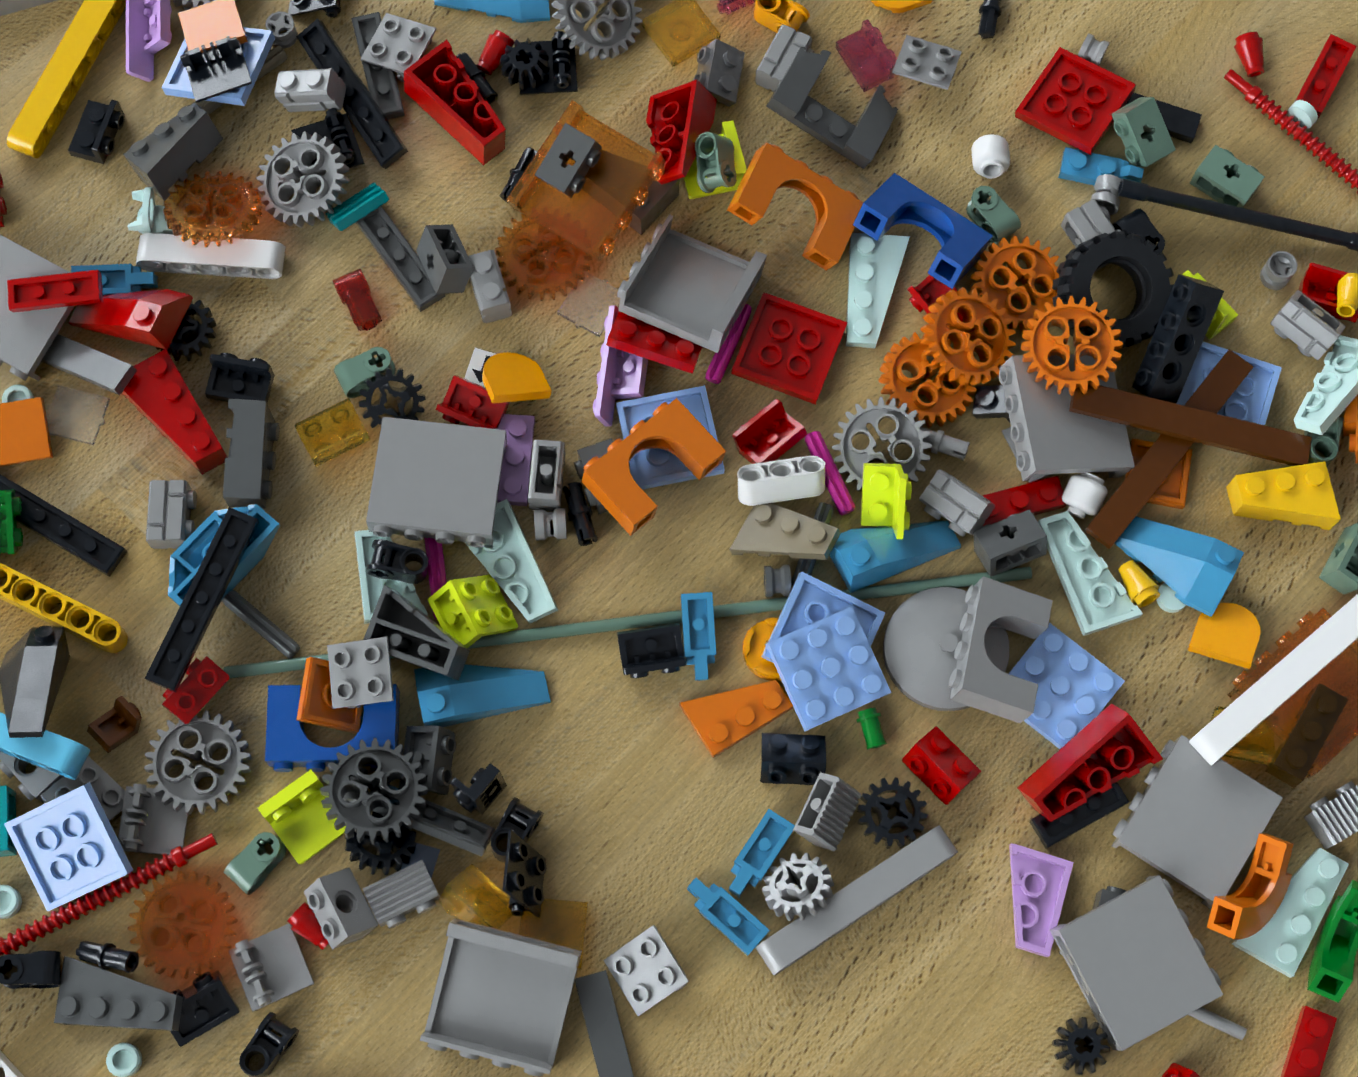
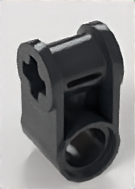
[1112,209,1165,254]
[366,539,428,584]
[491,797,544,863]
[0,951,61,989]
[239,1012,299,1077]

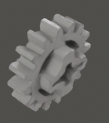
[762,853,834,921]

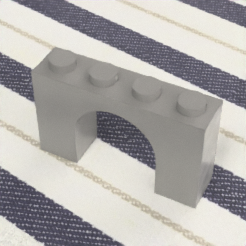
[949,576,1053,723]

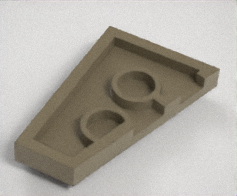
[729,503,841,560]

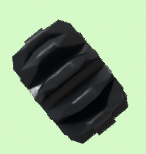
[500,38,550,90]
[1052,1017,1110,1075]

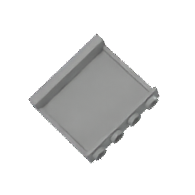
[617,214,767,353]
[0,235,74,381]
[999,354,1135,481]
[366,417,507,547]
[1112,735,1283,909]
[1050,875,1224,1051]
[420,918,582,1077]

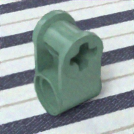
[695,132,736,193]
[966,186,1021,245]
[334,347,396,398]
[1304,416,1343,467]
[224,832,286,895]

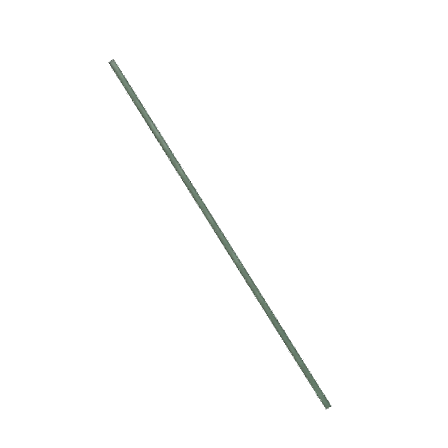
[224,567,1032,679]

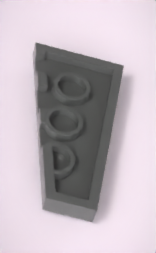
[54,956,183,1031]

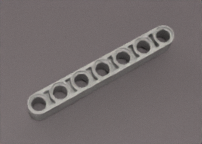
[756,825,958,976]

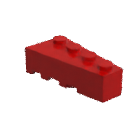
[404,39,506,166]
[121,349,228,475]
[1017,703,1163,822]

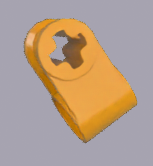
[753,0,810,33]

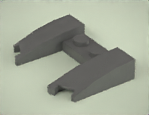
[766,47,898,169]

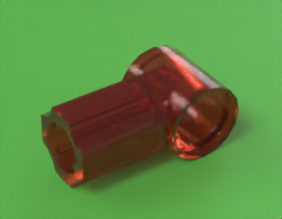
[332,268,382,331]

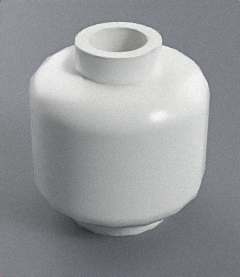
[971,134,1010,179]
[1062,473,1108,519]

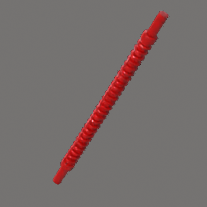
[1224,69,1358,194]
[0,833,218,957]

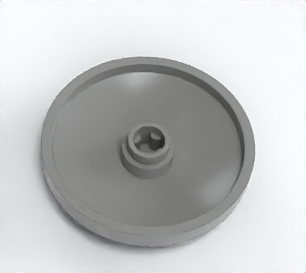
[883,587,1009,711]

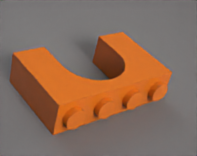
[727,142,864,271]
[581,398,726,536]

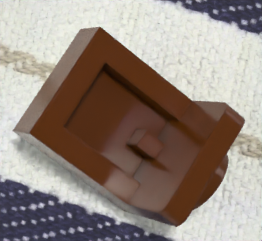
[87,696,142,753]

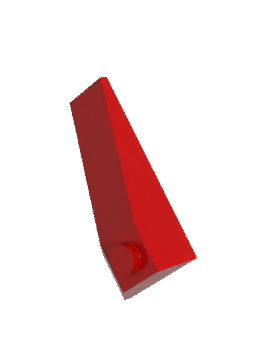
[646,80,717,185]

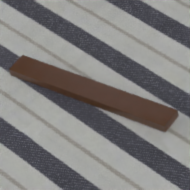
[1085,349,1254,550]
[1069,384,1312,466]

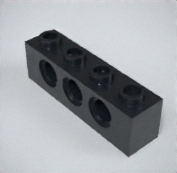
[1132,274,1224,404]

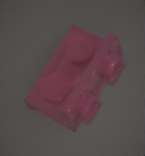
[835,19,897,92]

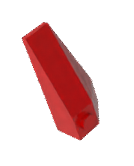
[68,289,193,350]

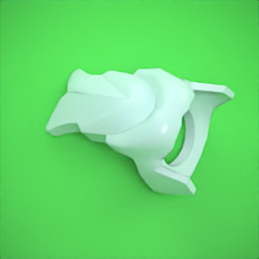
[128,187,202,235]

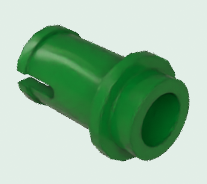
[856,707,887,750]

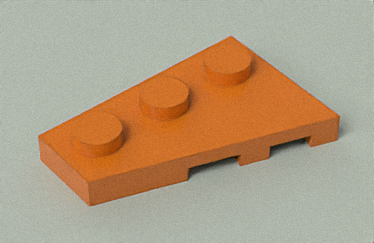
[679,680,793,758]

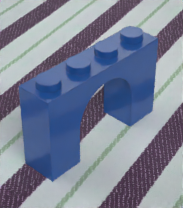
[853,173,993,289]
[265,684,400,772]

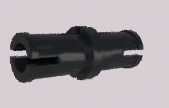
[562,482,598,546]

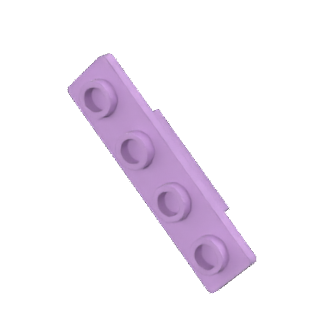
[126,0,172,82]
[593,305,648,427]

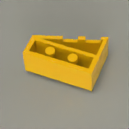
[1226,461,1341,530]

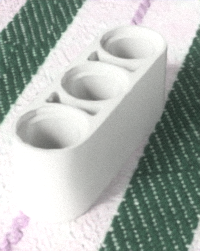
[737,456,825,506]

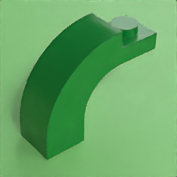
[1307,879,1358,1003]

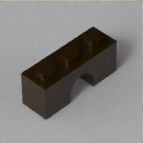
[1265,683,1349,788]

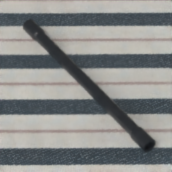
[1118,178,1358,251]

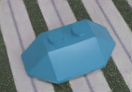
[168,504,280,606]

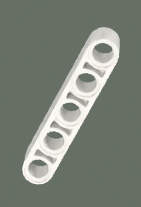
[136,233,285,279]

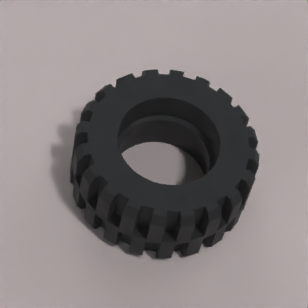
[1052,231,1174,348]

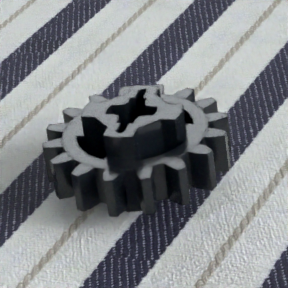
[155,300,217,361]
[359,367,426,428]
[857,777,928,849]
[345,812,416,875]

